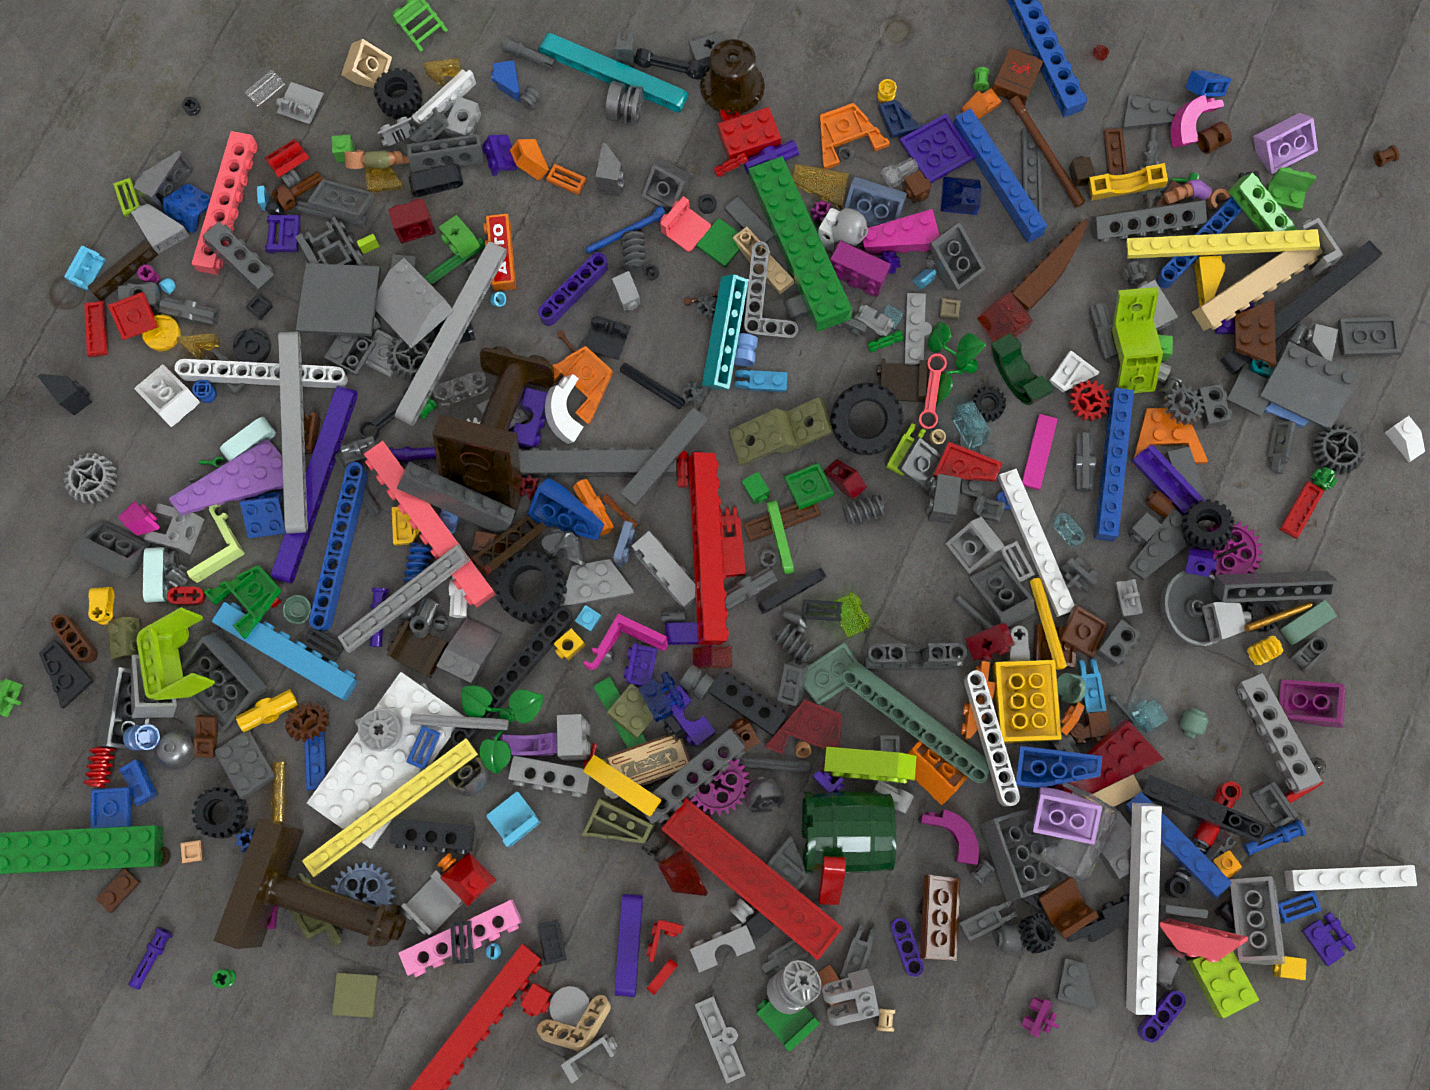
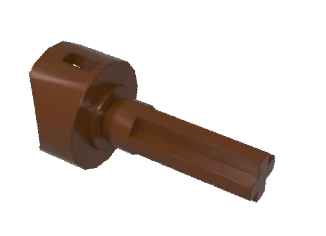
[271,171,323,211]

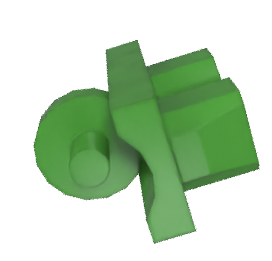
[0,678,23,718]

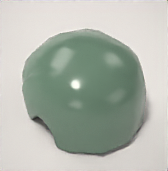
[282,595,312,624]
[1057,673,1087,704]

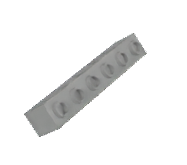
[1237,673,1322,794]

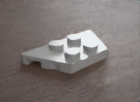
[560,559,634,607]

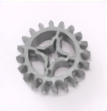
[63,453,118,504]

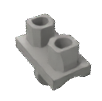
[1115,579,1143,617]

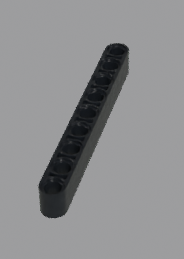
[451,607,573,745]

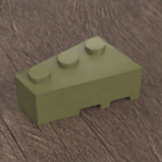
[582,797,656,844]

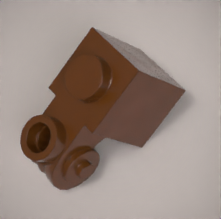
[1069,711,1111,744]

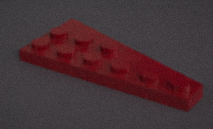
[1036,718,1164,800]

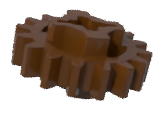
[285,702,329,743]

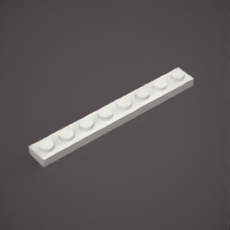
[997,469,1074,617]

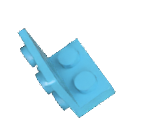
[486,792,542,848]

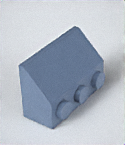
[844,177,907,227]

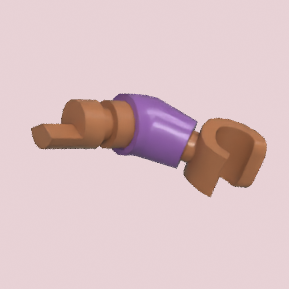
[1164,180,1230,210]

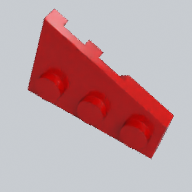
[933,442,1002,482]

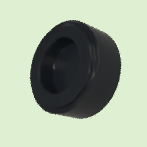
[698,194,717,214]
[265,202,285,215]

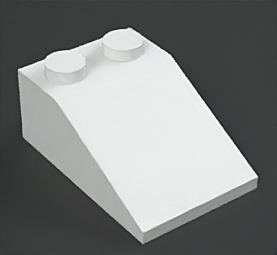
[134,364,200,427]

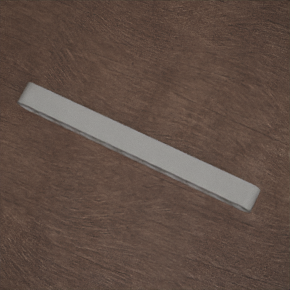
[395,241,507,426]
[278,331,308,534]

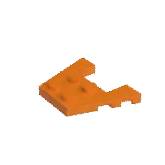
[820,103,890,170]
[547,346,614,425]
[1131,408,1208,465]

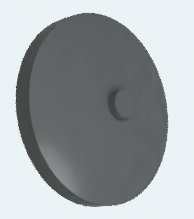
[1160,570,1231,647]

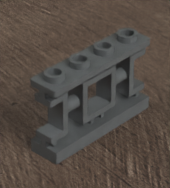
[295,216,368,266]

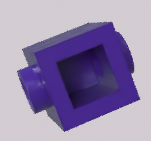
[1185,548,1217,577]

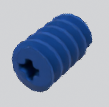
[403,543,432,583]

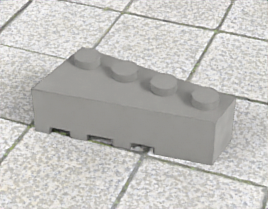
[631,531,696,610]

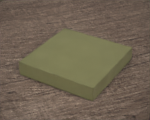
[332,973,379,1018]

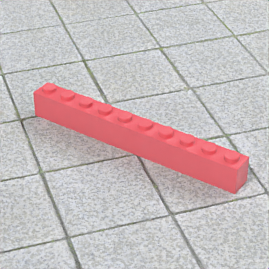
[364,441,496,608]

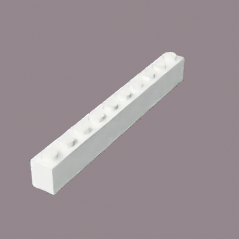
[1126,803,1162,1015]

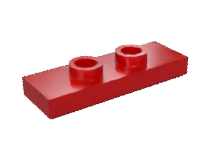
[84,301,108,357]
[1279,481,1325,539]

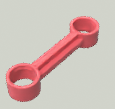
[918,354,947,429]

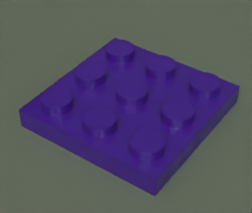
[900,113,975,183]

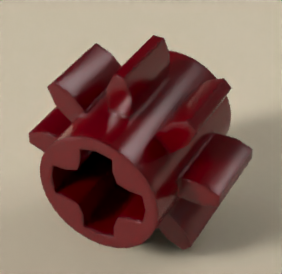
[520,475,539,500]

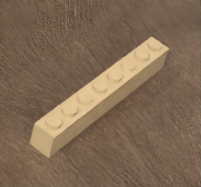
[1192,247,1323,331]

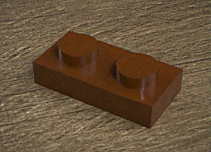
[96,869,141,913]

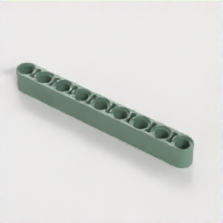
[841,662,990,783]

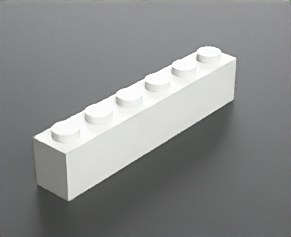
[1284,865,1417,891]

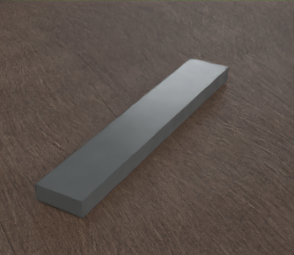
[1021,128,1043,218]
[620,407,708,507]

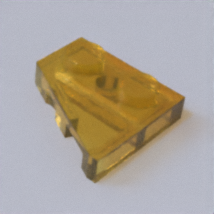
[365,166,403,192]

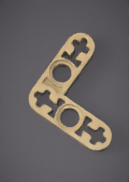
[537,995,611,1051]

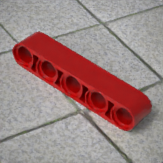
[819,856,846,905]

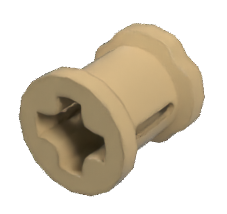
[876,1008,895,1032]

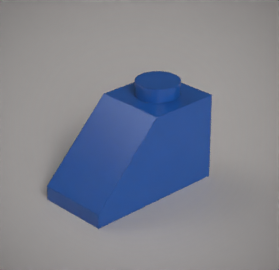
[491,60,521,102]
[1185,70,1231,97]

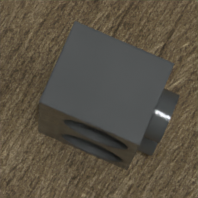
[1196,384,1232,429]
[1096,619,1141,667]

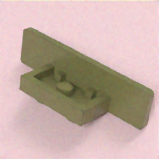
[289,872,342,948]

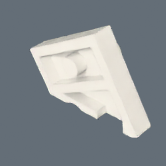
[1049,351,1099,392]

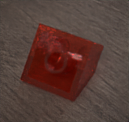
[977,291,1033,342]

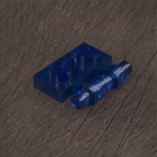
[638,672,685,722]

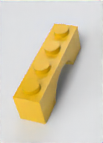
[1088,163,1168,201]

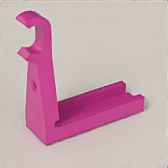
[583,614,668,670]

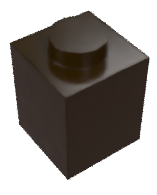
[1069,156,1095,187]

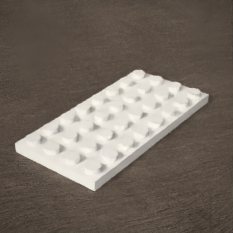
[307,672,465,849]

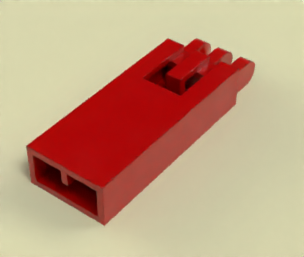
[719,507,746,578]

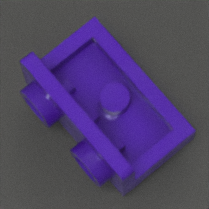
[482,135,518,176]
[624,643,657,688]

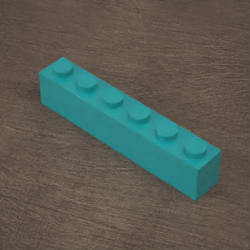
[702,274,749,390]

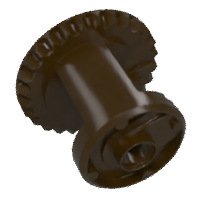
[700,39,765,114]

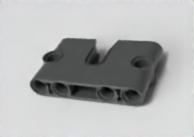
[863,643,967,671]

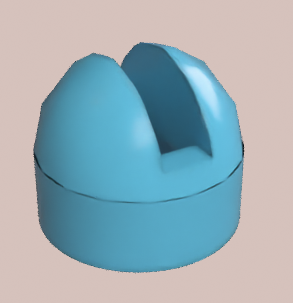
[159,278,176,295]
[490,292,506,307]
[485,943,502,960]

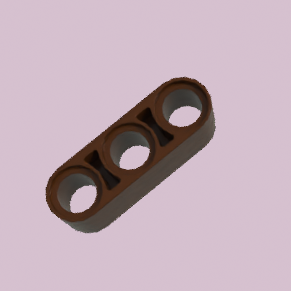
[51,614,98,663]

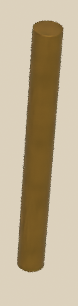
[1244,601,1313,632]

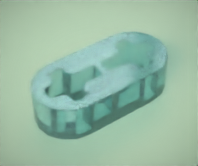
[1053,513,1085,547]

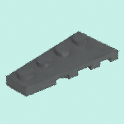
[1127,509,1202,580]

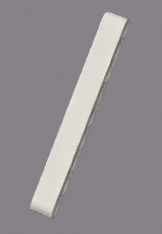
[175,359,348,388]

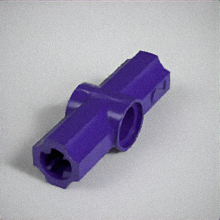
[743,140,799,175]

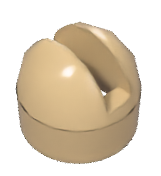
[929,429,946,445]

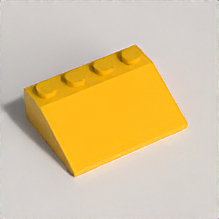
[992,660,1062,744]

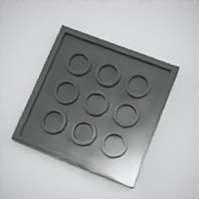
[296,263,381,337]

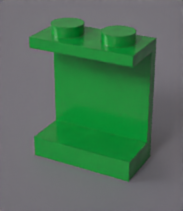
[756,998,820,1052]

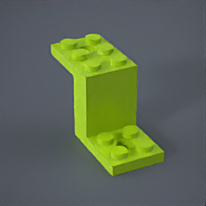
[1112,287,1163,393]

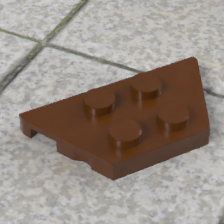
[1234,300,1276,367]

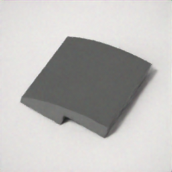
[1227,367,1269,417]

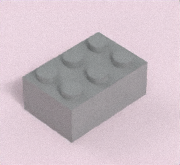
[557,714,591,761]

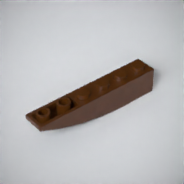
[1009,218,1089,315]

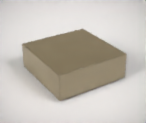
[939,298,961,320]

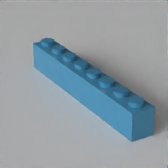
[211,602,359,701]

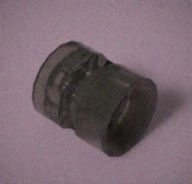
[641,829,679,868]

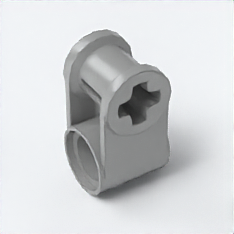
[1007,626,1030,662]

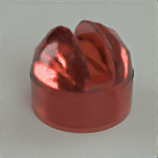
[1093,45,1109,61]

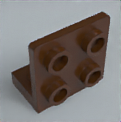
[1038,877,1098,939]

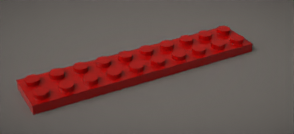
[661,798,843,960]

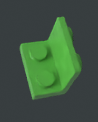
[1267,167,1316,212]

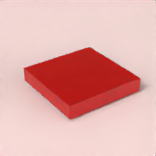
[107,292,159,340]

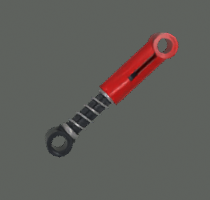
[1165,781,1242,898]

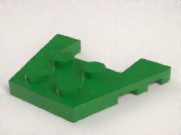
[204,565,282,639]

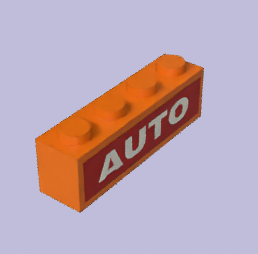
[483,214,517,291]

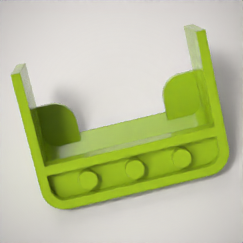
[137,607,215,700]

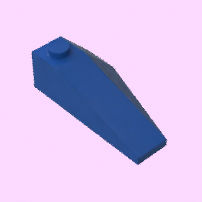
[527,478,604,540]
[1016,746,1102,788]

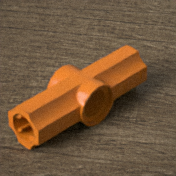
[573,479,614,536]

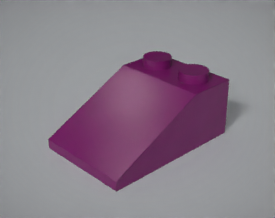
[1279,679,1346,728]

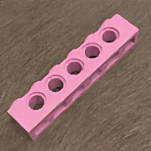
[399,900,523,977]

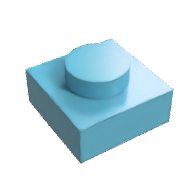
[575,605,602,632]

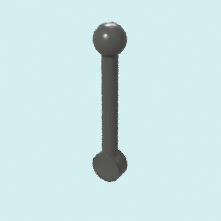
[1109,694,1140,728]

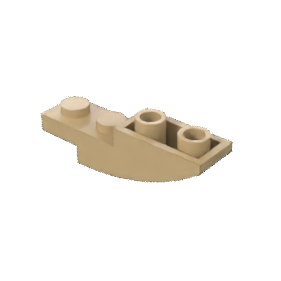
[733,227,794,294]

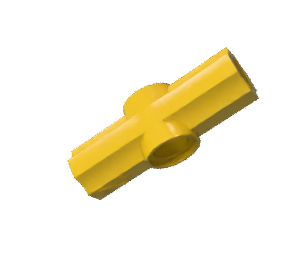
[236,689,298,732]

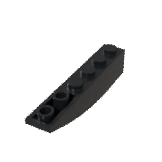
[1142,775,1269,844]

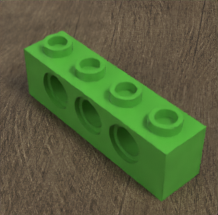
[1228,173,1297,232]

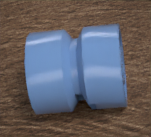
[734,333,758,367]
[123,724,160,751]

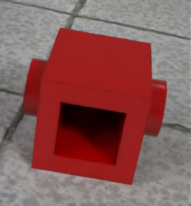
[520,982,552,1017]

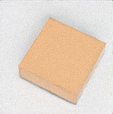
[181,840,204,863]

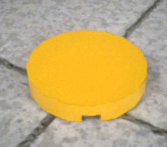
[142,314,181,352]

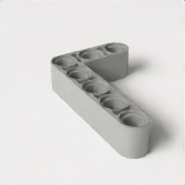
[744,241,798,339]

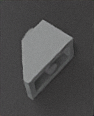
[612,271,641,311]
[1305,324,1338,362]

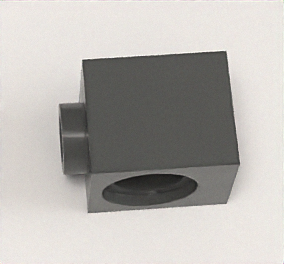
[1128,512,1162,545]

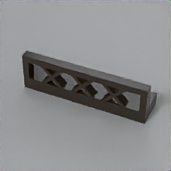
[87,240,158,301]
[471,515,547,576]

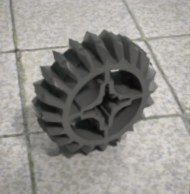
[386,335,433,382]
[1311,424,1366,475]

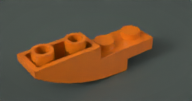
[961,661,996,740]

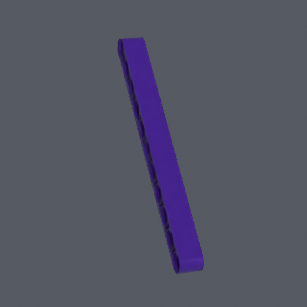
[272,386,358,584]

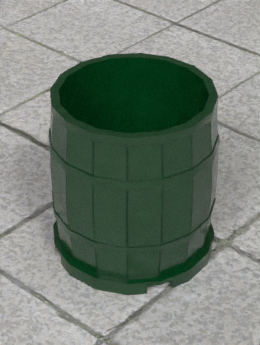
[802,792,896,874]

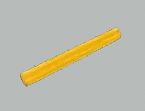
[1030,578,1067,670]

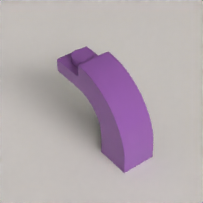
[492,733,558,757]

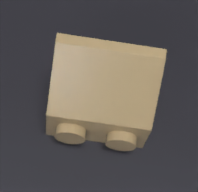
[341,39,392,88]

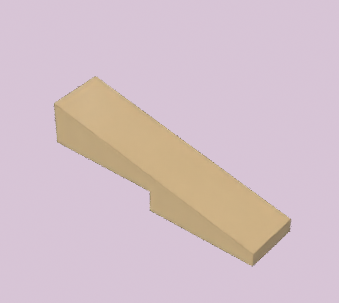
[1084,774,1142,813]

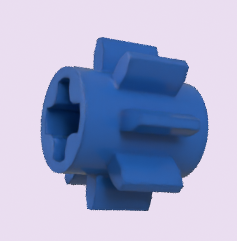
[235,828,255,852]

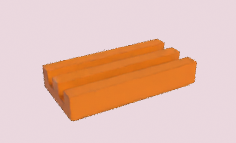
[546,163,587,195]

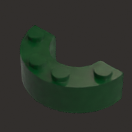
[991,333,1053,405]

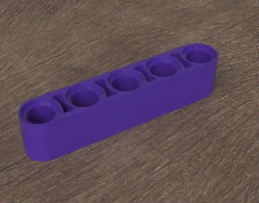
[538,252,608,326]
[615,894,643,997]

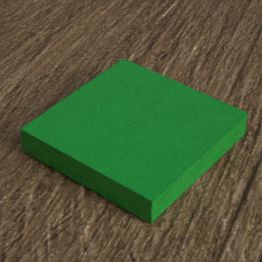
[696,218,740,268]
[784,463,834,510]

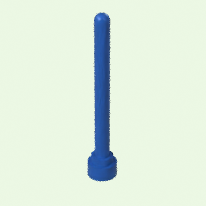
[586,206,666,254]

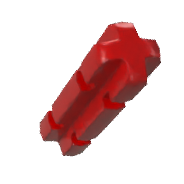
[714,152,748,177]
[677,451,689,488]

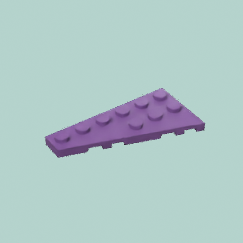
[169,439,283,516]

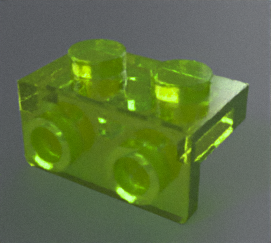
[831,591,871,639]

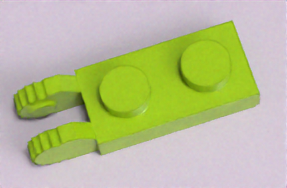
[886,423,926,476]

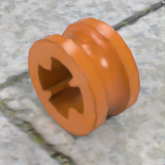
[437,853,457,873]

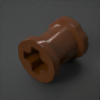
[1373,145,1399,167]

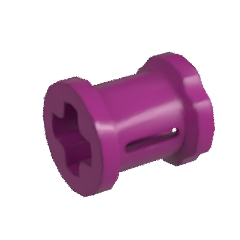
[137,265,160,285]

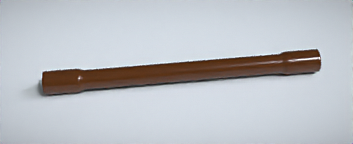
[1009,96,1086,208]

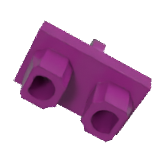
[1021,998,1059,1038]

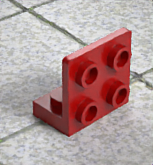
[646,919,684,962]

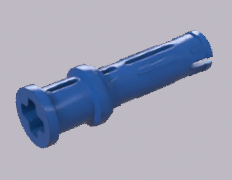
[1243,819,1306,856]

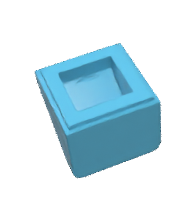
[912,269,936,290]

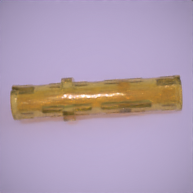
[270,762,287,823]

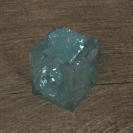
[1132,699,1168,733]

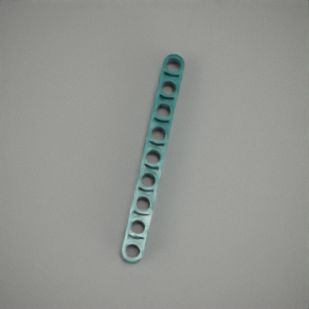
[538,33,689,113]

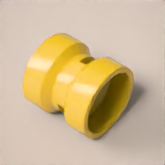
[877,79,897,103]

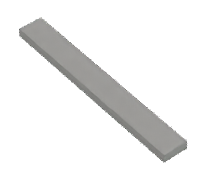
[338,544,470,653]

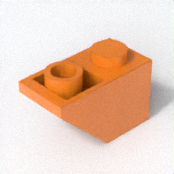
[510,139,549,180]

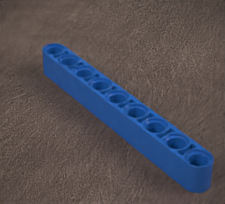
[309,462,368,631]

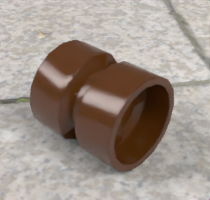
[1197,121,1232,154]

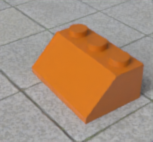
[907,741,968,805]

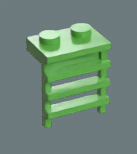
[391,0,448,52]

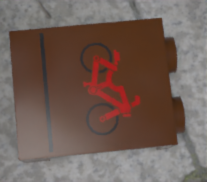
[992,48,1043,106]

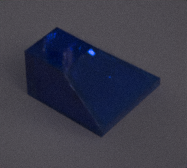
[940,177,981,215]

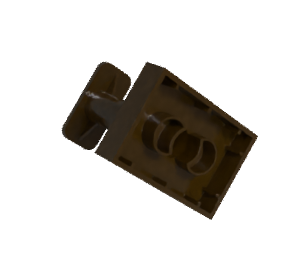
[432,346,554,515]
[214,819,406,949]

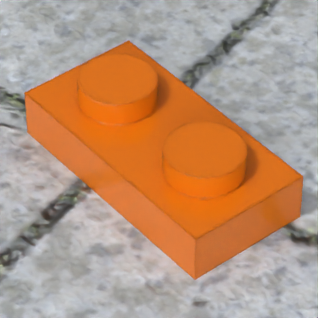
[1060,702,1085,735]

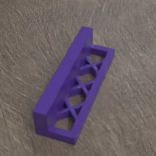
[1131,444,1205,516]

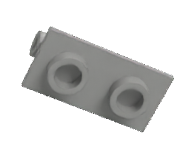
[854,305,894,336]

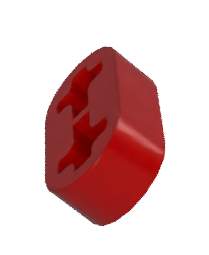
[167,587,206,606]
[646,959,678,995]

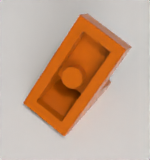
[961,88,1002,119]

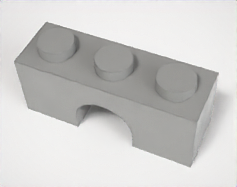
[690,923,756,973]

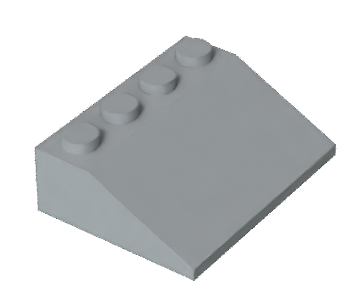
[376,258,454,348]

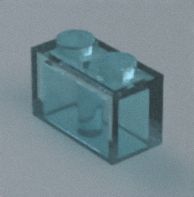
[952,401,991,449]

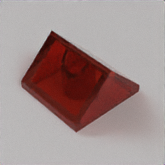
[658,849,708,896]

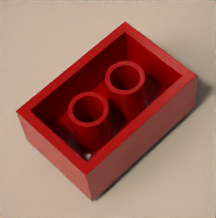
[718,107,781,160]

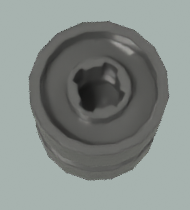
[679,665,715,701]

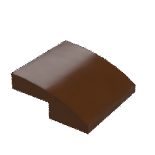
[1033,624,1076,668]

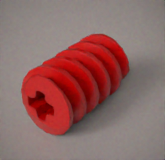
[83,746,116,788]

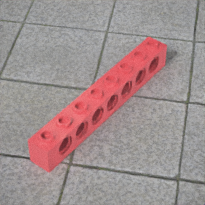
[191,131,258,275]

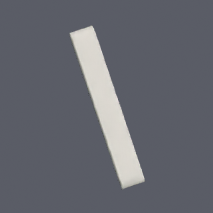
[964,670,1020,807]

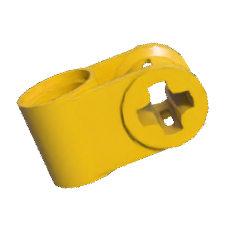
[88,587,115,625]

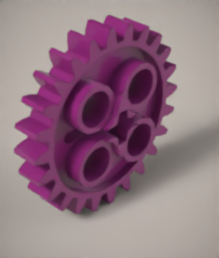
[1206,521,1264,577]
[689,750,750,816]

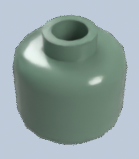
[1179,707,1209,738]

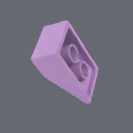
[1033,787,1102,845]

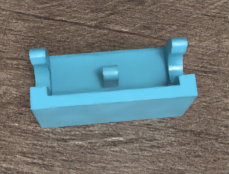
[64,246,106,291]

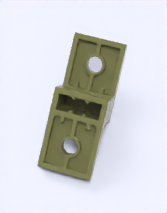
[729,397,833,466]

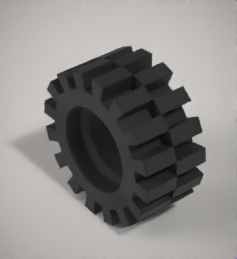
[970,386,1006,422]
[1243,601,1283,632]
[1018,913,1056,954]

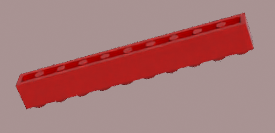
[688,452,729,645]
[409,943,543,1090]

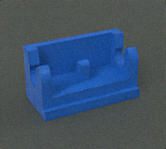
[119,760,158,807]

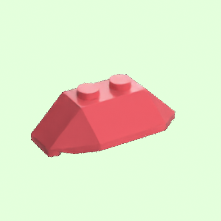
[1160,918,1248,962]

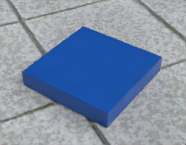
[90,787,132,829]

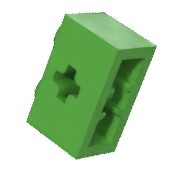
[439,215,480,259]

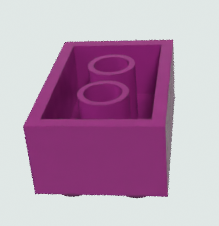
[830,241,891,297]

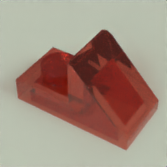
[693,645,732,668]

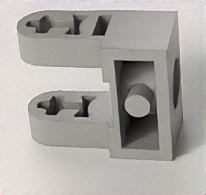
[144,504,204,555]
[822,968,880,1026]

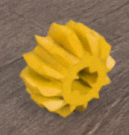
[1247,636,1283,665]

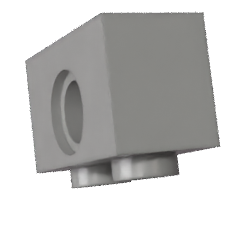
[444,96,481,138]

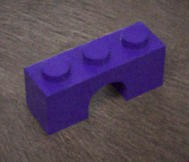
[513,388,548,449]
[661,685,716,748]

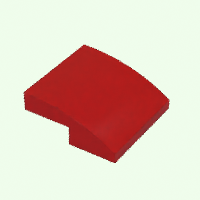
[265,139,309,177]

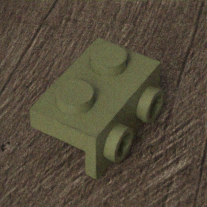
[108,617,140,660]

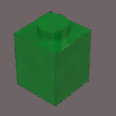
[741,472,770,505]

